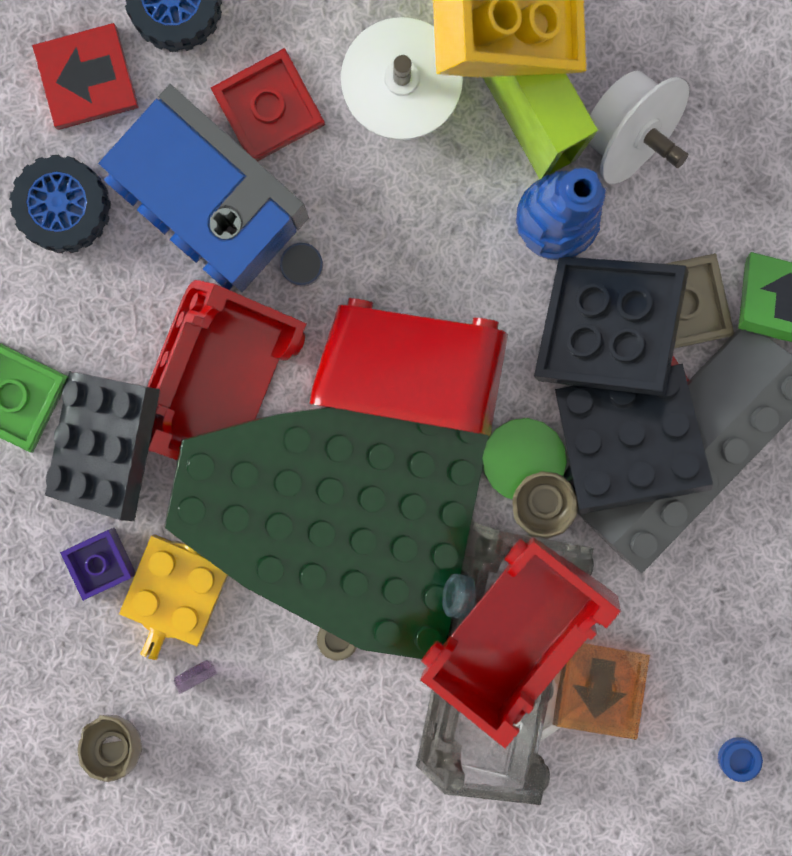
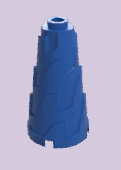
[516,168,606,260]

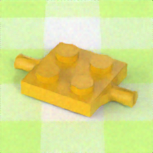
[119,534,228,660]

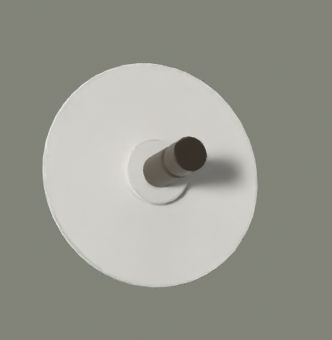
[341,17,463,140]
[588,71,689,184]

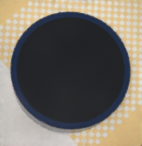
[280,243,323,286]

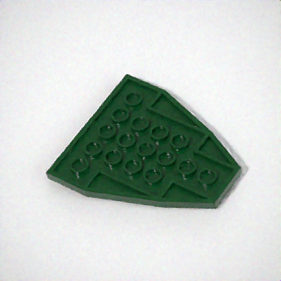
[164,407,489,659]

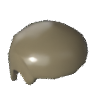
[513,471,578,539]
[77,715,143,782]

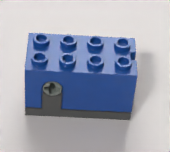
[98,84,309,292]

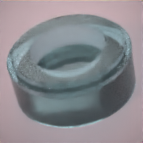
[442,574,476,619]

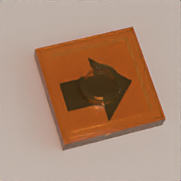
[552,643,650,740]

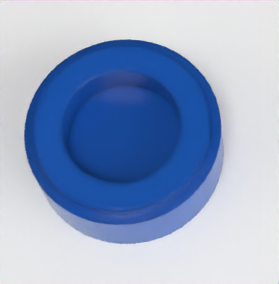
[718,737,763,782]

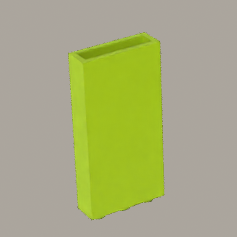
[482,74,598,179]

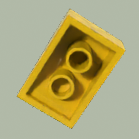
[433,0,586,77]

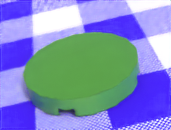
[483,418,567,500]

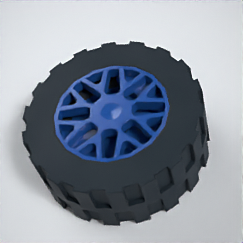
[125,0,222,52]
[9,155,111,253]

